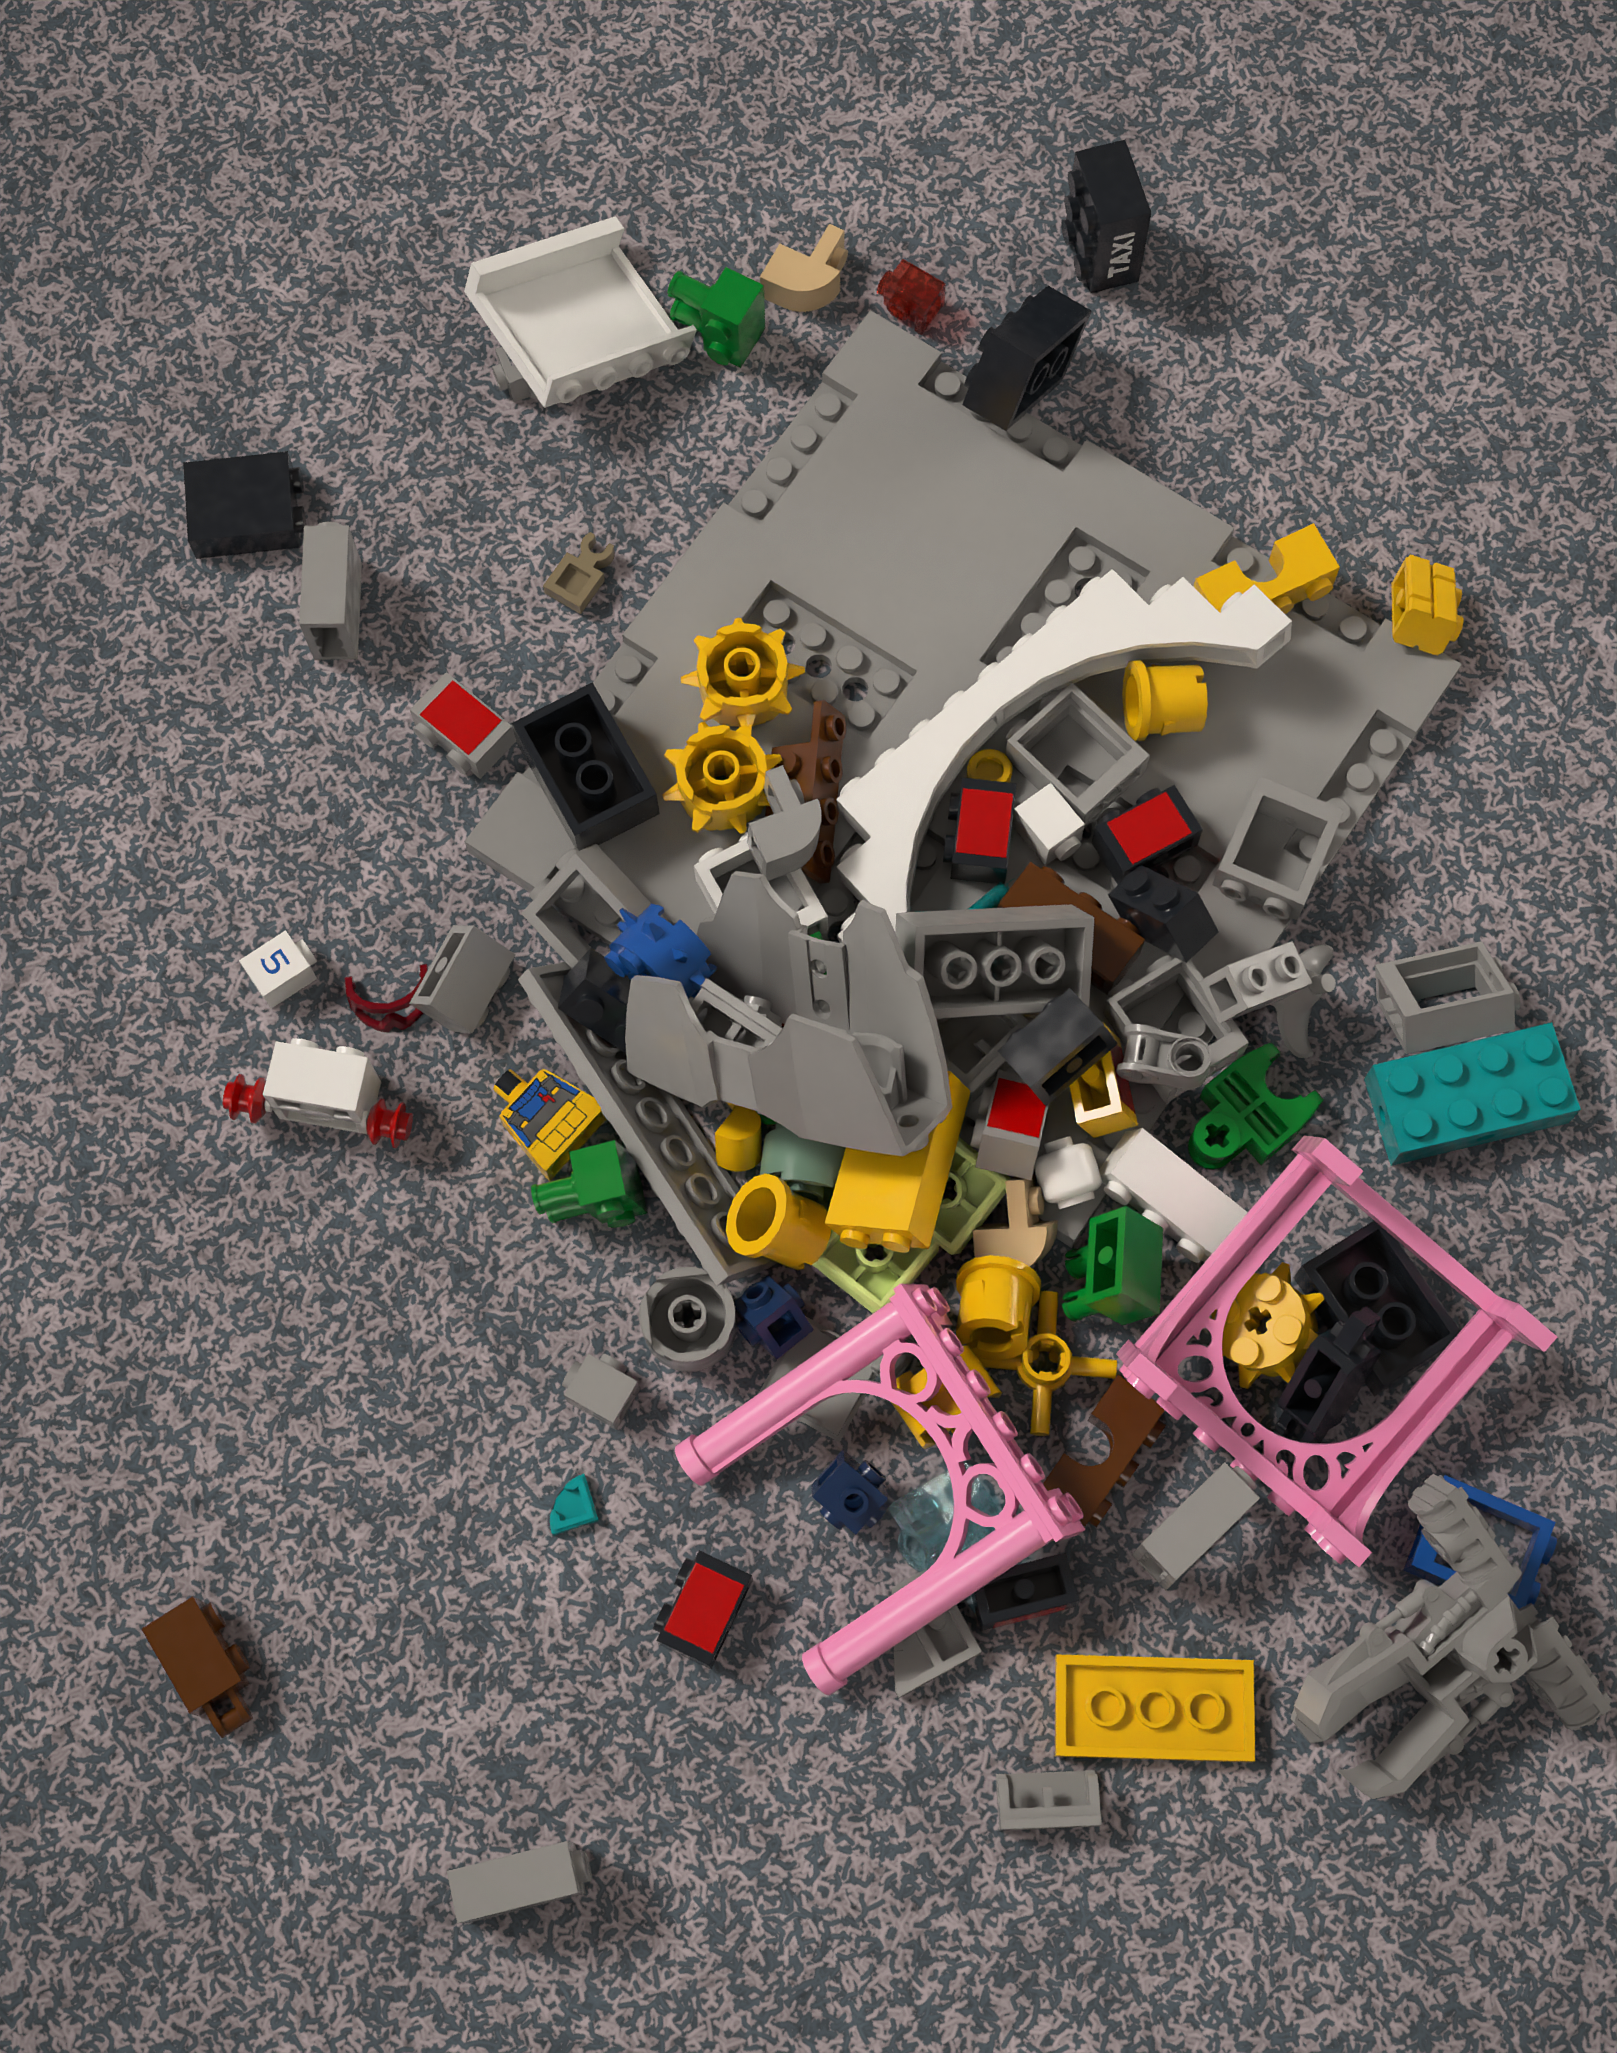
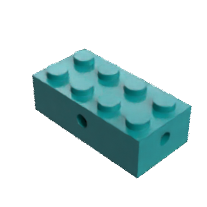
[1364,1022,1581,1166]

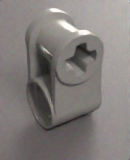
[1116,1024,1211,1090]

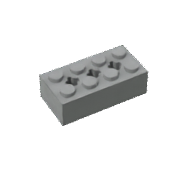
[895,904,1094,1018]

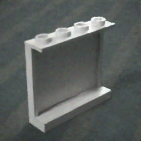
[464,216,697,408]

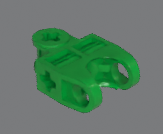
[1188,1043,1324,1170]

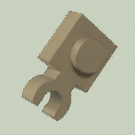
[543,532,615,614]

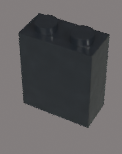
[183,451,307,559]

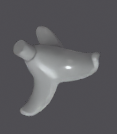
[1270,944,1336,1058]

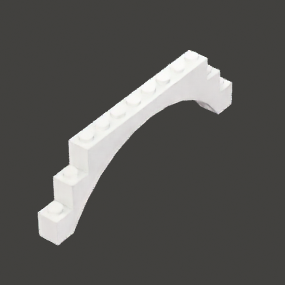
[836,569,1292,942]

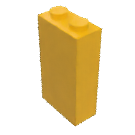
[825,1071,971,1253]

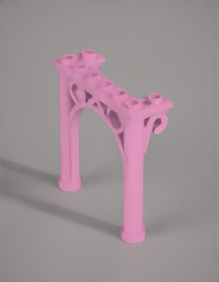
[675,1284,1085,1696]

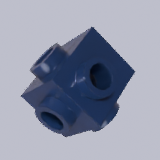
[734,1275,814,1359]
[811,1450,888,1535]

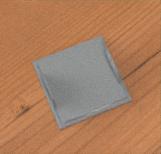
[758,1316,878,1443]

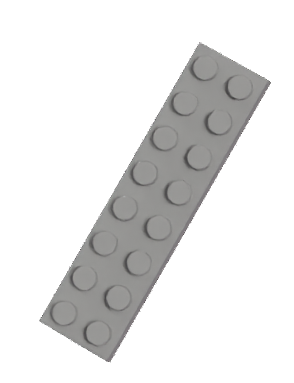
[518,962,778,1286]

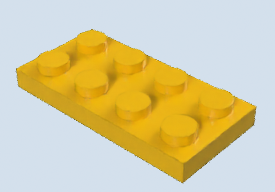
[1055,1654,1255,1762]

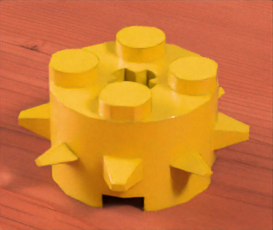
[681,617,805,727]
[662,722,782,834]
[1211,1262,1324,1389]

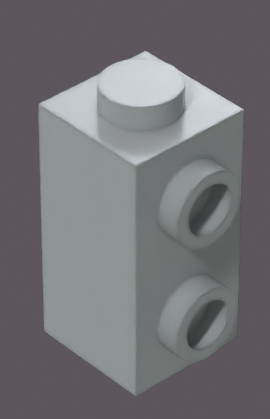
[1199,941,1312,1024]

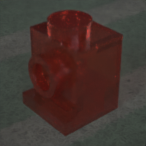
[877,259,946,335]

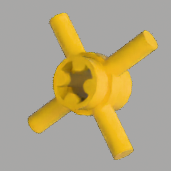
[977,1291,1117,1436]

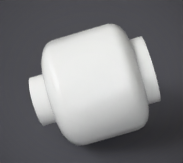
[1034,1136,1102,1210]

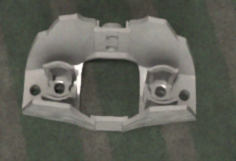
[625,871,952,1156]

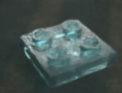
[887,1461,1000,1571]

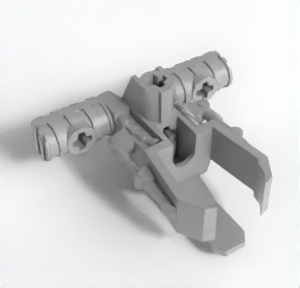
[1290,1474,1612,1799]

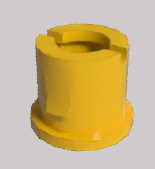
[1122,660,1208,741]
[726,1174,831,1270]
[956,1255,1041,1361]

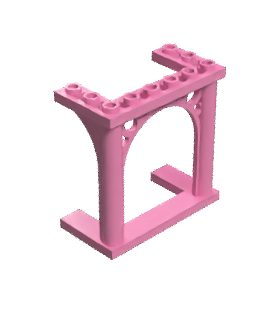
[1116,1135,1557,1567]

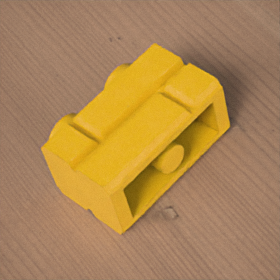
[1391,555,1464,656]

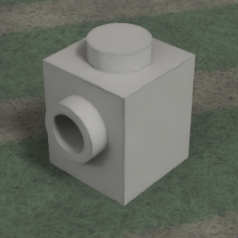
[562,1353,640,1430]

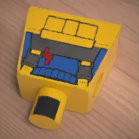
[493,1069,607,1181]

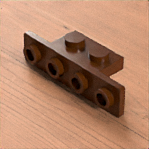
[765,700,847,884]

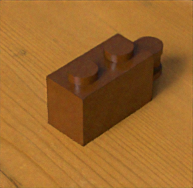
[142,1596,253,1738]

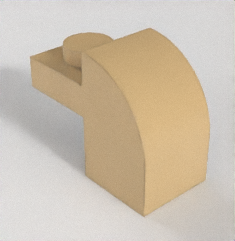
[760,224,848,312]
[972,1174,1058,1267]

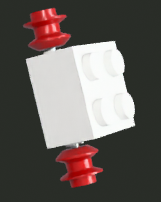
[223,1038,413,1149]

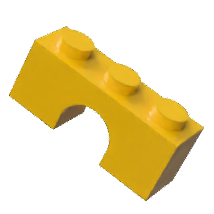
[1193,523,1340,614]

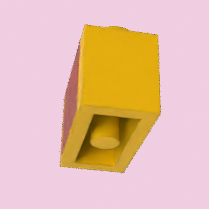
[1069,1023,1138,1138]

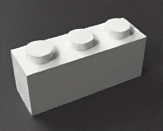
[1099,1128,1248,1263]

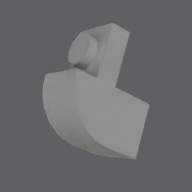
[747,765,821,881]

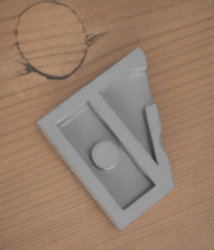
[891,1566,982,1699]

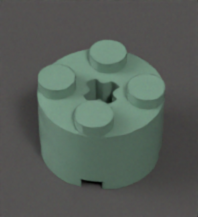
[760,1122,846,1211]

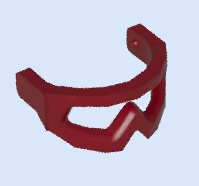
[345,964,429,1032]

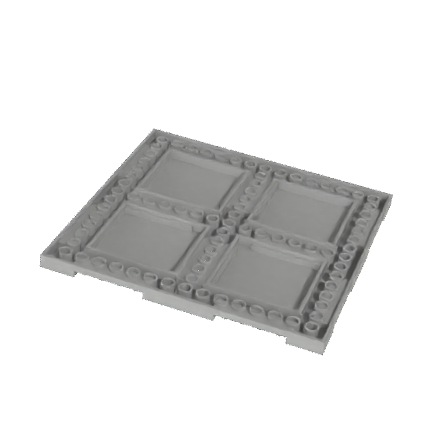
[464,310,1462,1248]

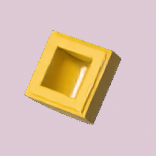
[715,1106,762,1172]

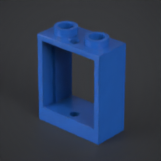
[1403,1475,1557,1609]

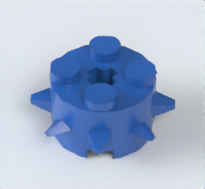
[604,904,717,999]

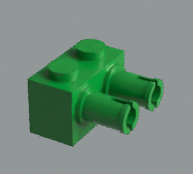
[667,267,766,368]
[531,1140,648,1228]
[1062,1206,1163,1325]

